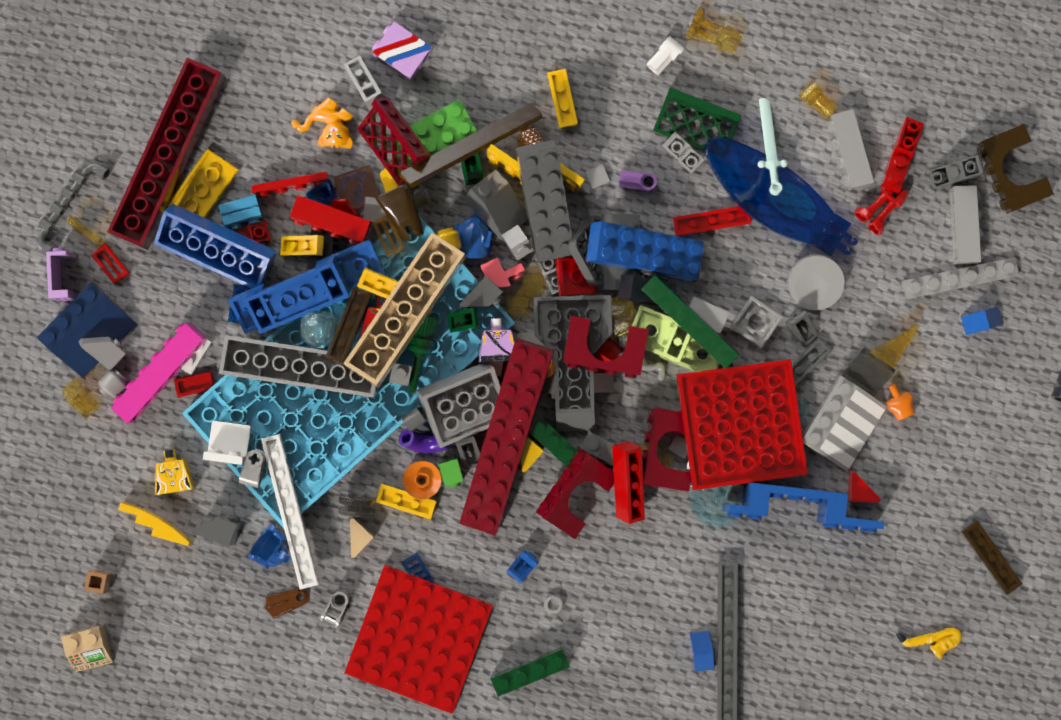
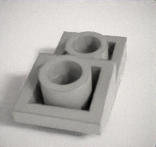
[663,131,704,174]
[536,259,558,297]

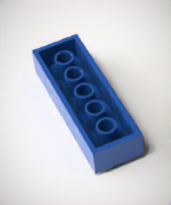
[153,204,277,289]
[586,221,704,281]

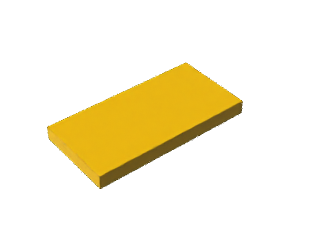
[167,148,239,218]

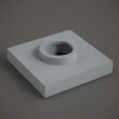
[730,295,783,349]

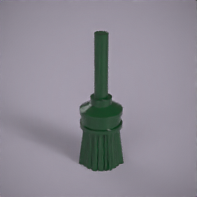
[408,317,439,394]

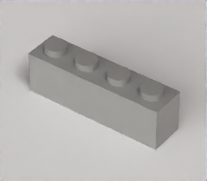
[827,109,874,191]
[950,185,984,265]

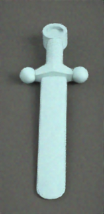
[758,98,788,196]

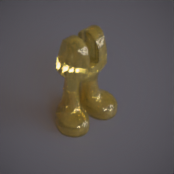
[685,6,743,53]

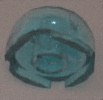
[300,311,338,348]

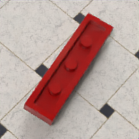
[251,172,330,198]
[672,205,751,236]

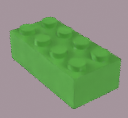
[397,99,477,165]

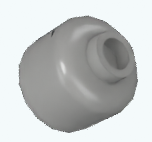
[98,370,127,398]

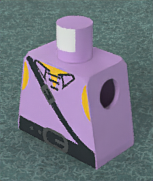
[479,318,514,362]

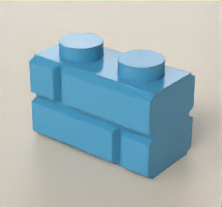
[219,194,264,230]

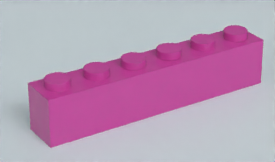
[111,322,208,424]

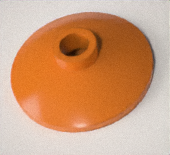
[403,461,441,499]

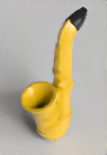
[896,628,962,659]

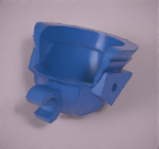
[455,211,493,258]
[247,524,292,569]

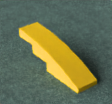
[118,502,193,546]

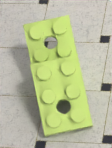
[625,305,719,372]

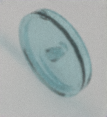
[689,484,743,528]

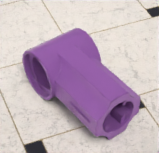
[619,170,657,192]

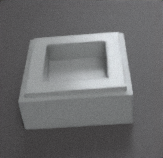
[585,164,610,190]

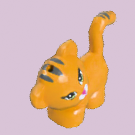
[291,97,353,149]

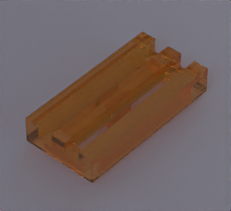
[372,215,406,258]

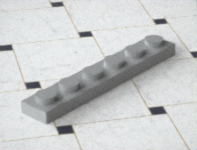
[902,257,1019,300]

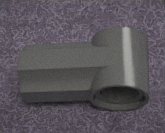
[402,406,432,434]

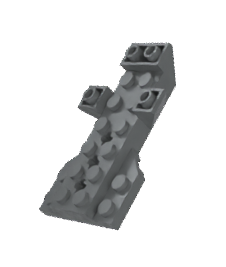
[534,295,614,432]

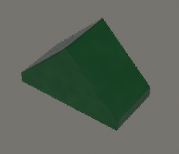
[461,153,483,186]
[447,308,480,333]

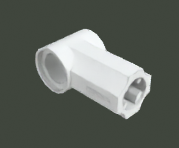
[647,36,684,76]

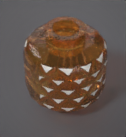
[516,126,544,147]

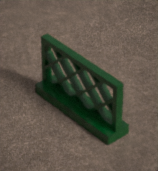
[653,87,741,158]

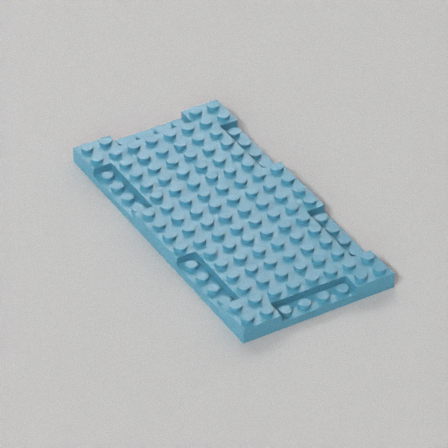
[182,216,515,528]

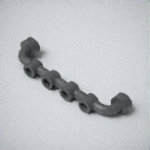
[38,163,112,257]

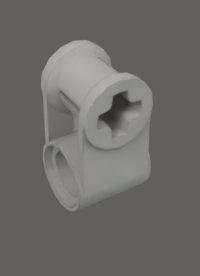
[239,449,266,488]
[320,589,350,628]

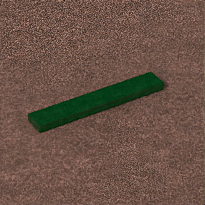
[641,274,739,369]

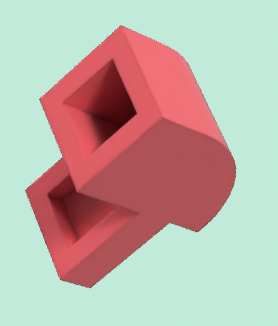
[480,258,525,289]

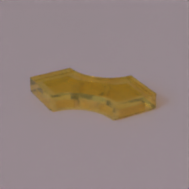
[506,273,544,315]

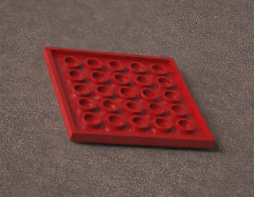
[676,359,808,490]
[344,564,493,714]

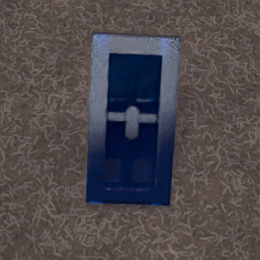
[306,180,339,206]

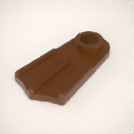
[265,588,309,619]

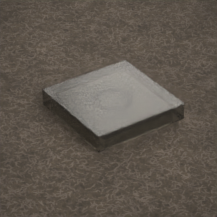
[842,349,896,396]

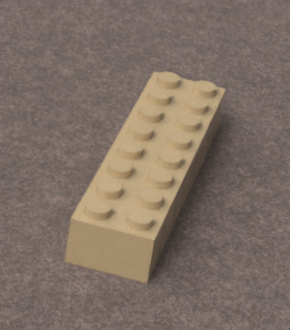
[343,233,466,388]

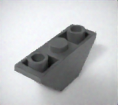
[929,154,985,189]

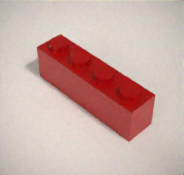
[289,195,372,246]
[612,441,645,524]

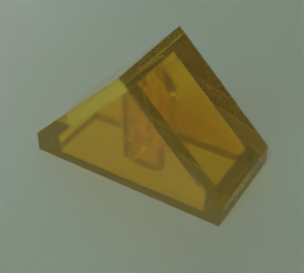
[61,377,101,419]

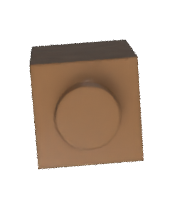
[84,569,113,594]

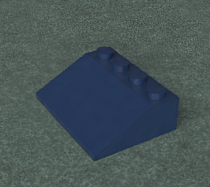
[37,282,137,378]

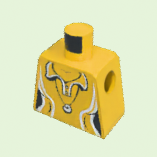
[155,449,195,495]

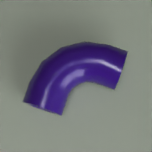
[399,429,453,453]

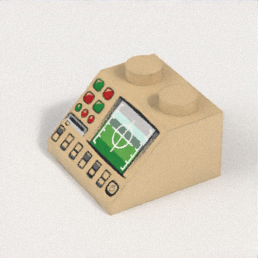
[61,625,113,672]

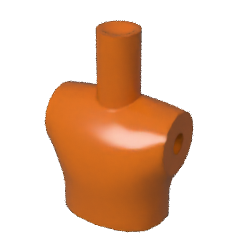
[886,383,916,421]

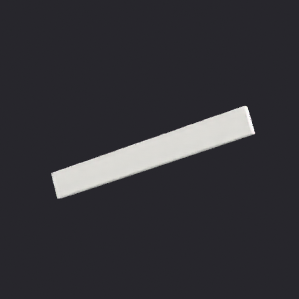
[261,434,320,590]

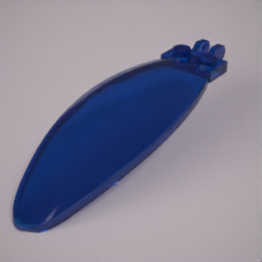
[704,137,858,256]

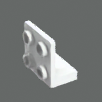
[203,421,251,465]

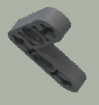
[568,215,604,286]

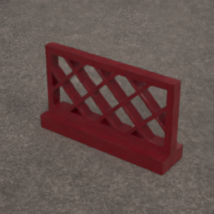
[357,97,430,186]

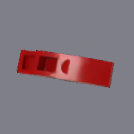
[881,116,924,193]

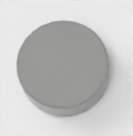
[544,595,563,614]

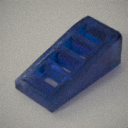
[401,552,436,595]

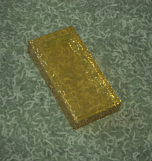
[66,215,105,245]

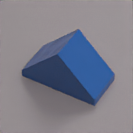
[961,306,1003,335]
[690,631,714,672]

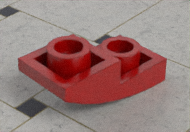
[232,221,271,243]

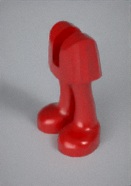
[854,187,909,236]

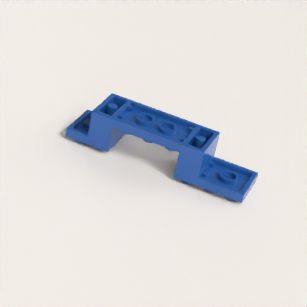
[228,239,386,334]
[722,483,884,533]

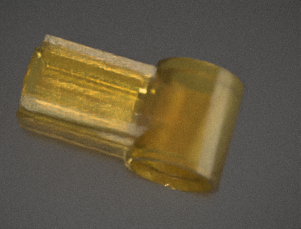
[798,81,838,119]

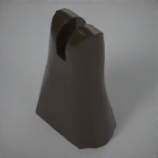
[375,183,424,242]

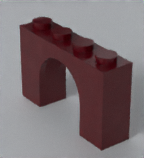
[563,316,649,379]
[642,408,691,492]
[536,448,614,539]

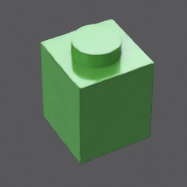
[439,457,464,488]

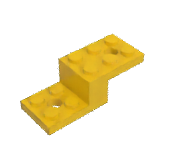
[487,144,585,192]

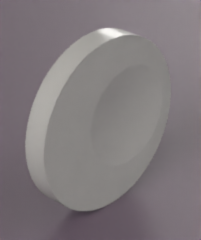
[788,255,845,310]

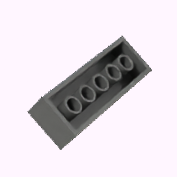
[515,140,572,262]

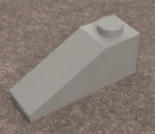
[343,55,384,111]

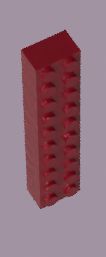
[107,58,226,250]
[459,338,555,536]

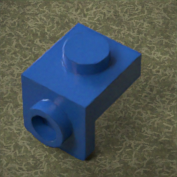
[506,550,539,584]

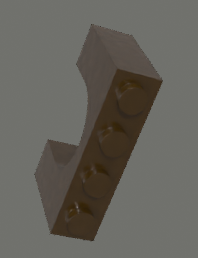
[977,124,1054,214]

